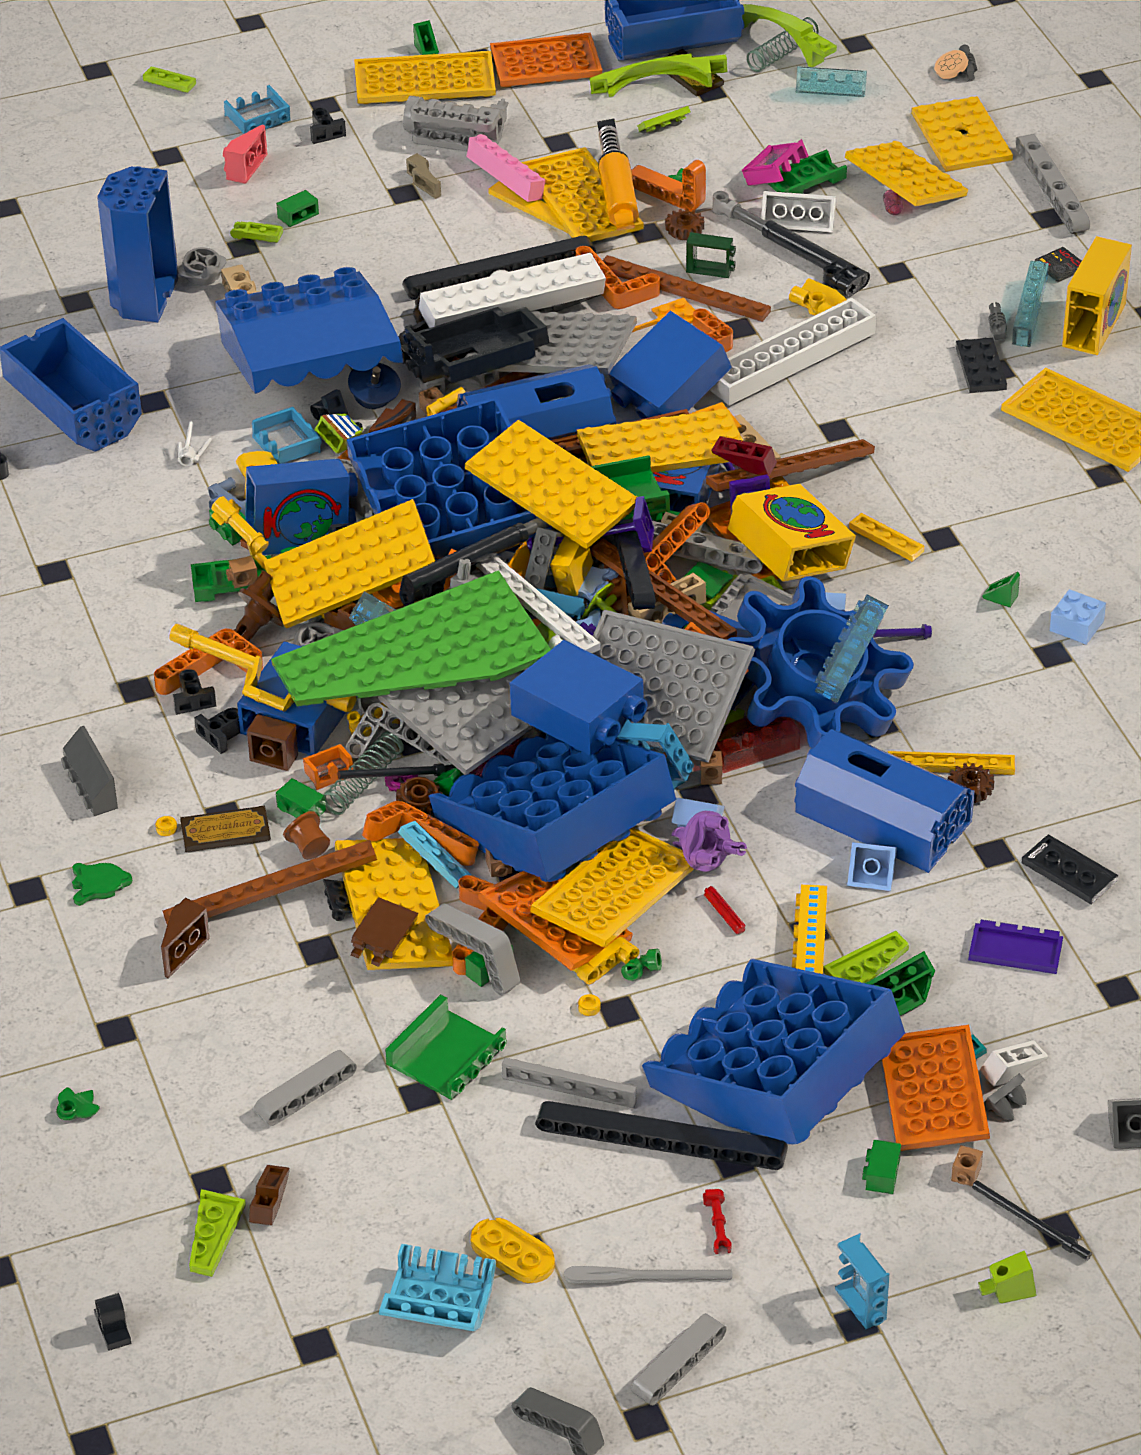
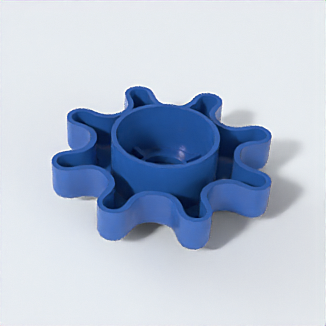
[728,576,914,748]

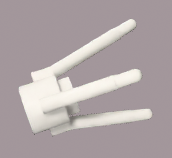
[177,421,212,466]

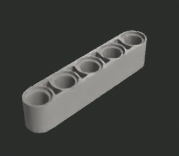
[254,1050,357,1126]
[631,1313,727,1406]

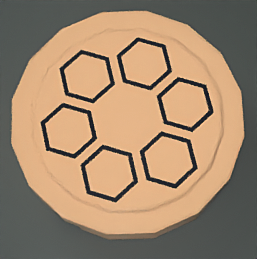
[934,50,969,79]

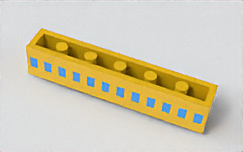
[792,884,827,974]

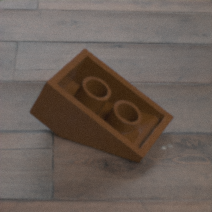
[161,897,210,978]

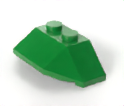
[865,951,935,1016]

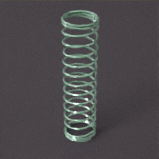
[746,17,819,72]
[323,731,404,815]

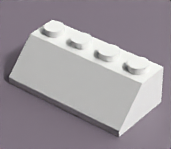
[761,191,836,233]

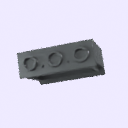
[525,527,565,592]

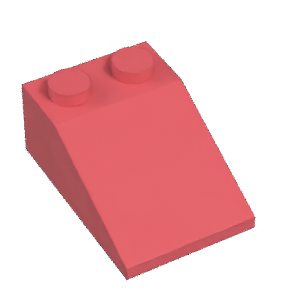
[223,125,268,184]

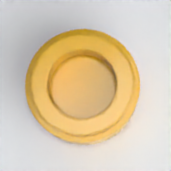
[155,816,177,836]
[578,994,601,1016]

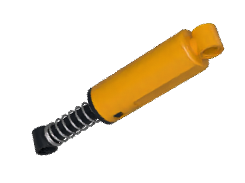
[597,118,639,231]

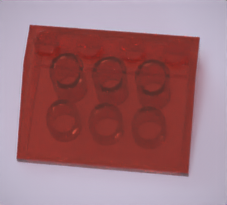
[713,716,801,773]

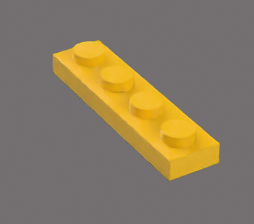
[849,513,925,562]

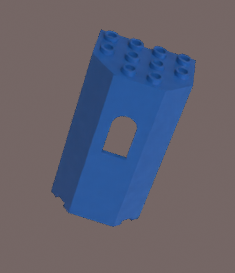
[604,0,744,61]
[97,166,179,323]
[0,318,142,452]
[457,364,617,440]
[794,729,974,873]

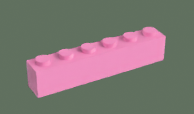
[466,134,545,202]

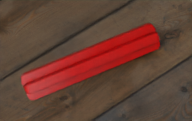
[704,886,746,934]

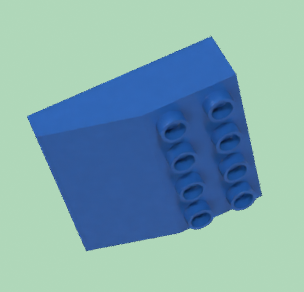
[215,267,403,394]
[347,397,552,561]
[429,733,677,882]
[642,959,905,1145]

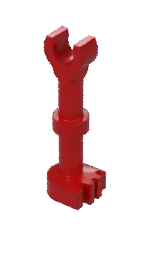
[703,1189,732,1254]

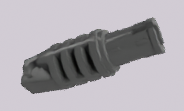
[959,44,978,80]
[988,302,1007,340]

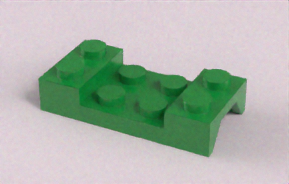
[768,149,847,194]
[191,555,271,602]

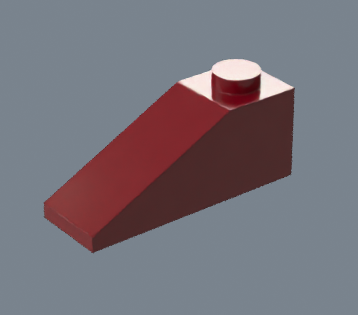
[711,436,777,476]

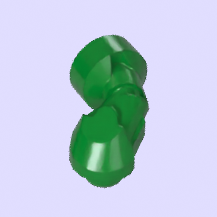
[621,948,662,981]

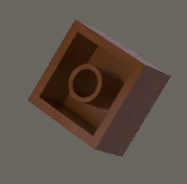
[247,714,298,771]

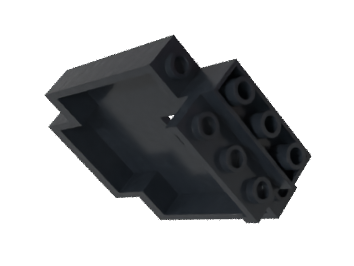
[401,307,550,384]

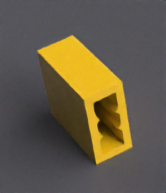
[550,535,593,596]

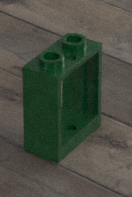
[686,232,736,278]

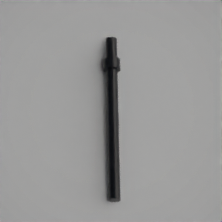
[337,763,456,779]
[972,1180,1092,1261]

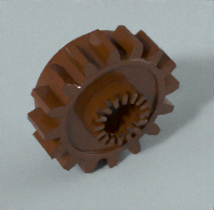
[665,208,705,240]
[948,763,995,803]
[396,777,442,816]

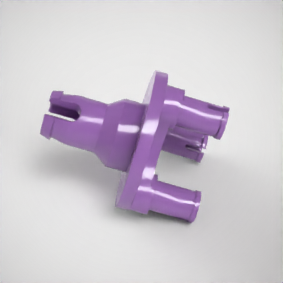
[671,811,747,872]

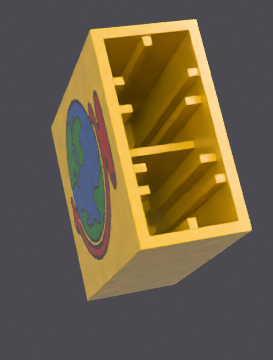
[1062,236,1132,355]
[728,484,856,582]

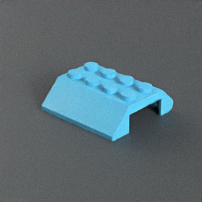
[379,1244,496,1331]

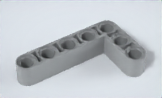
[345,703,453,766]
[425,903,520,995]

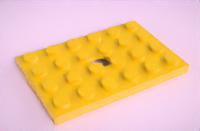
[911,96,1013,172]
[845,141,968,206]

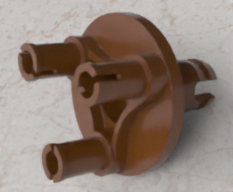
[233,570,284,642]

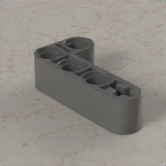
[511,1387,605,1455]

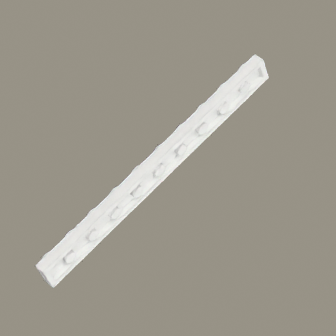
[475,555,600,653]

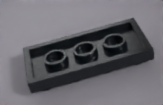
[955,337,1007,393]
[1021,834,1118,905]

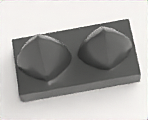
[984,1073,1027,1121]

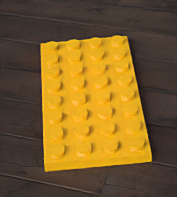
[354,51,496,104]
[521,147,644,242]
[1001,367,1141,472]
[577,409,743,473]
[465,420,637,549]
[263,499,435,629]
[530,827,694,948]
[335,838,453,970]

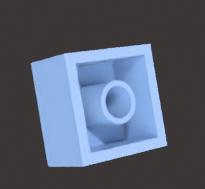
[1050,589,1106,645]

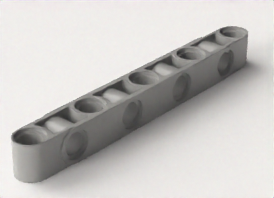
[1015,134,1090,233]
[652,521,764,574]

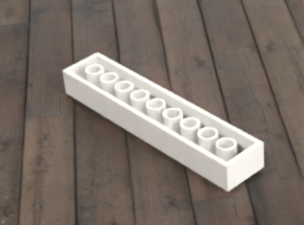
[419,253,606,328]
[710,298,876,406]

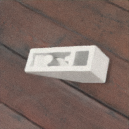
[979,1040,1048,1086]

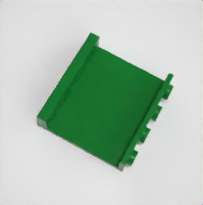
[590,455,670,520]
[385,994,507,1100]

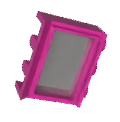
[742,139,809,186]

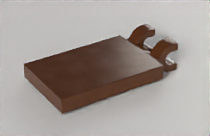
[350,897,418,967]

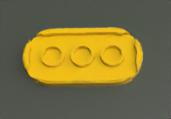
[471,1218,555,1283]

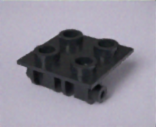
[323,879,352,921]

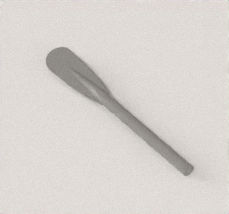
[564,1266,732,1283]

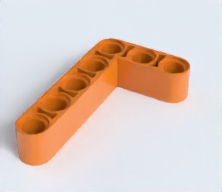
[631,160,706,212]
[576,246,660,309]
[692,308,733,352]
[643,502,710,584]
[154,628,263,695]
[362,801,479,866]
[452,875,509,975]

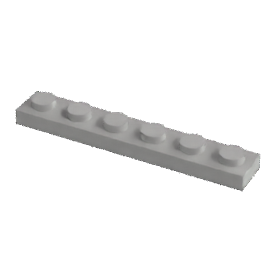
[502,1057,636,1108]

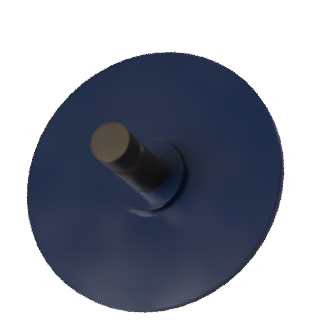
[348,363,401,409]

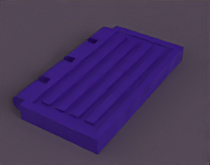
[968,919,1063,974]

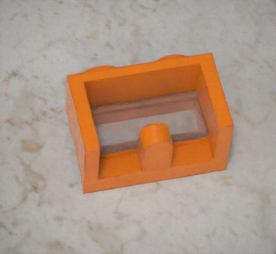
[303,744,353,790]

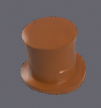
[283,811,330,860]

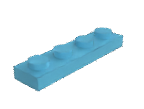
[398,821,471,889]

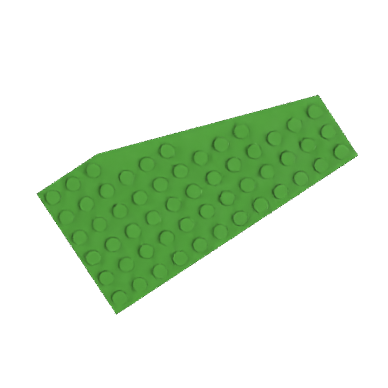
[271,570,551,706]

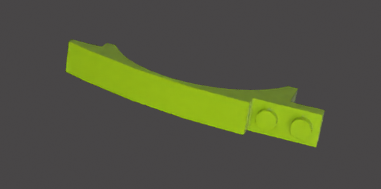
[742,4,837,68]
[590,53,728,97]

